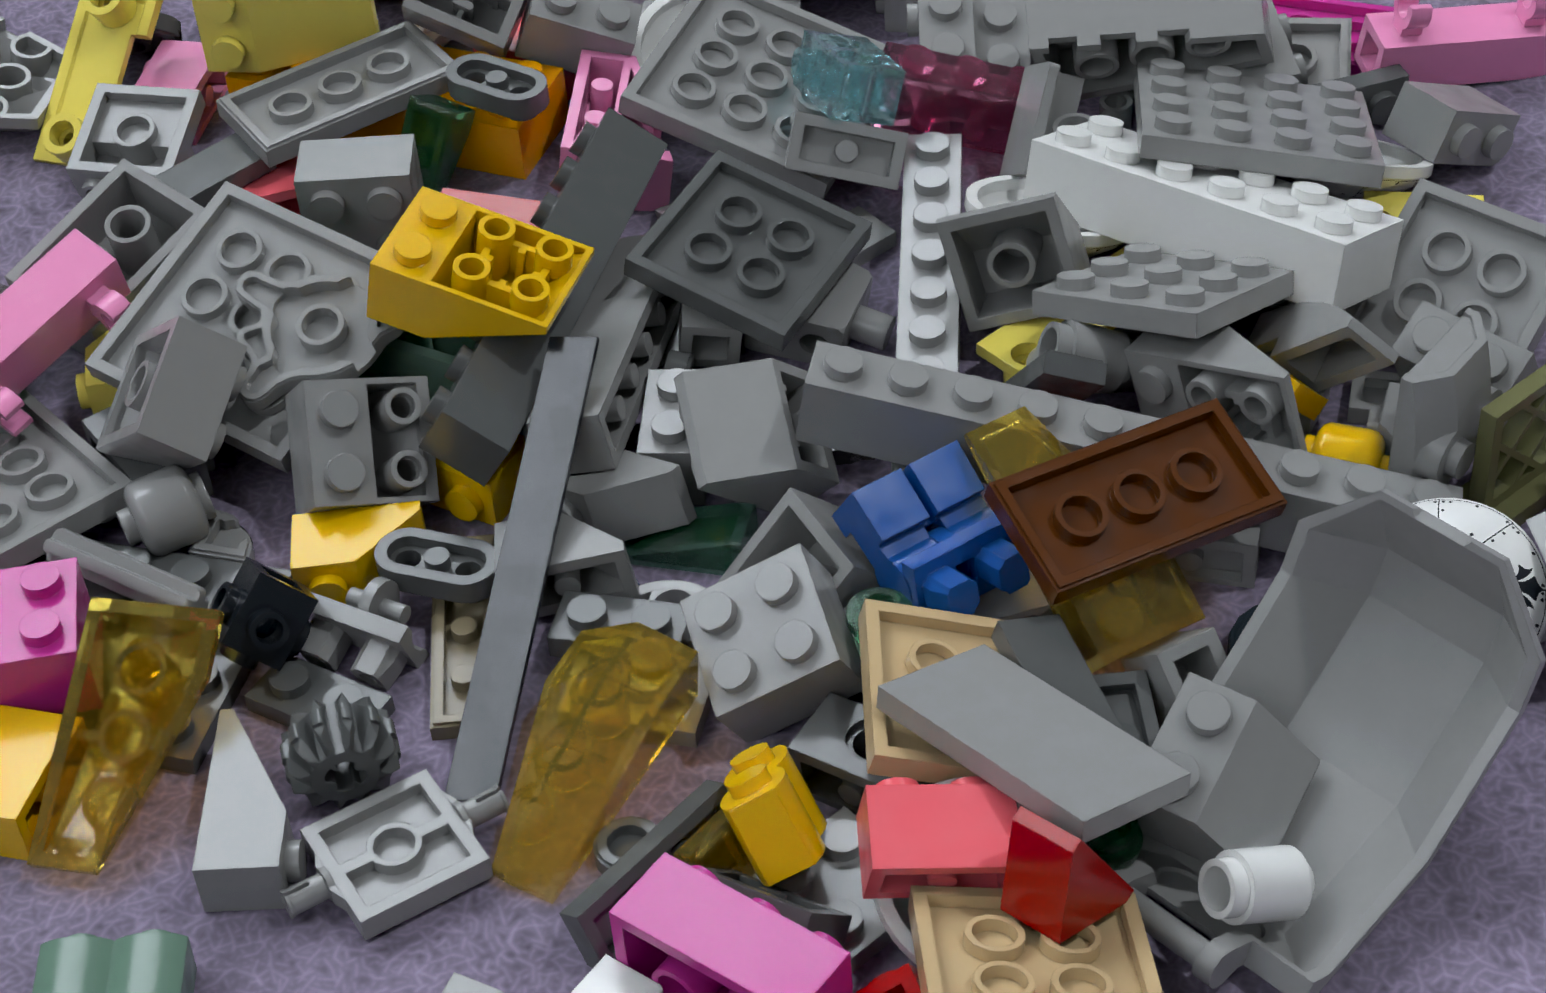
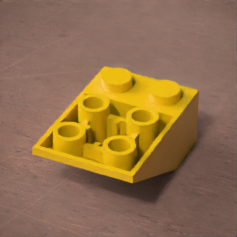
[366,186,595,338]

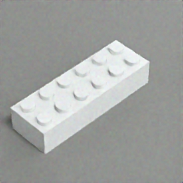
[1023,115,1404,310]

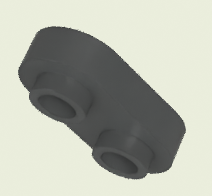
[446,53,550,121]
[374,527,495,603]

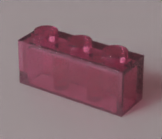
[864,41,1025,155]

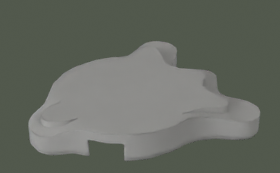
[235,270,404,410]

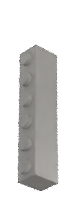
[524,235,680,474]

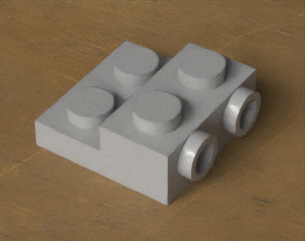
[907,0,1031,103]
[66,83,206,198]

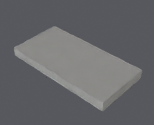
[216,20,453,168]
[876,644,1191,843]

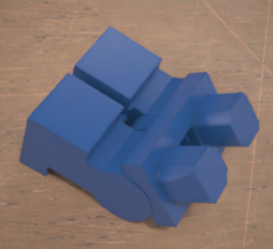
[832,440,1030,615]

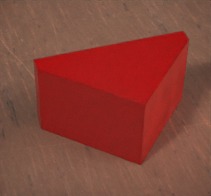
[1000,806,1134,944]

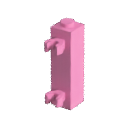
[1354,0,1546,85]
[0,228,131,437]

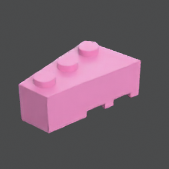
[557,49,674,211]

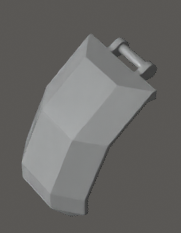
[1086,489,1546,993]

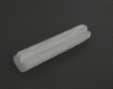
[43,528,209,623]

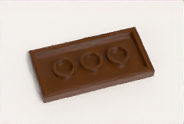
[984,398,1288,606]

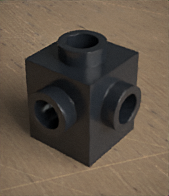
[208,557,319,671]

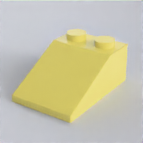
[192,0,380,73]

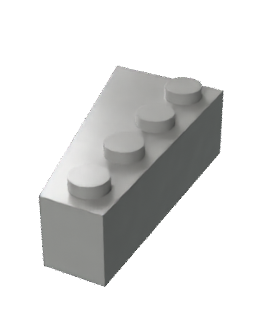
[1025,0,1275,100]

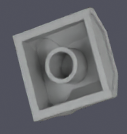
[1388,308,1506,483]

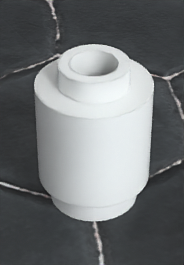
[1198,845,1315,926]

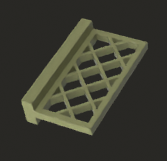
[1461,364,1546,526]

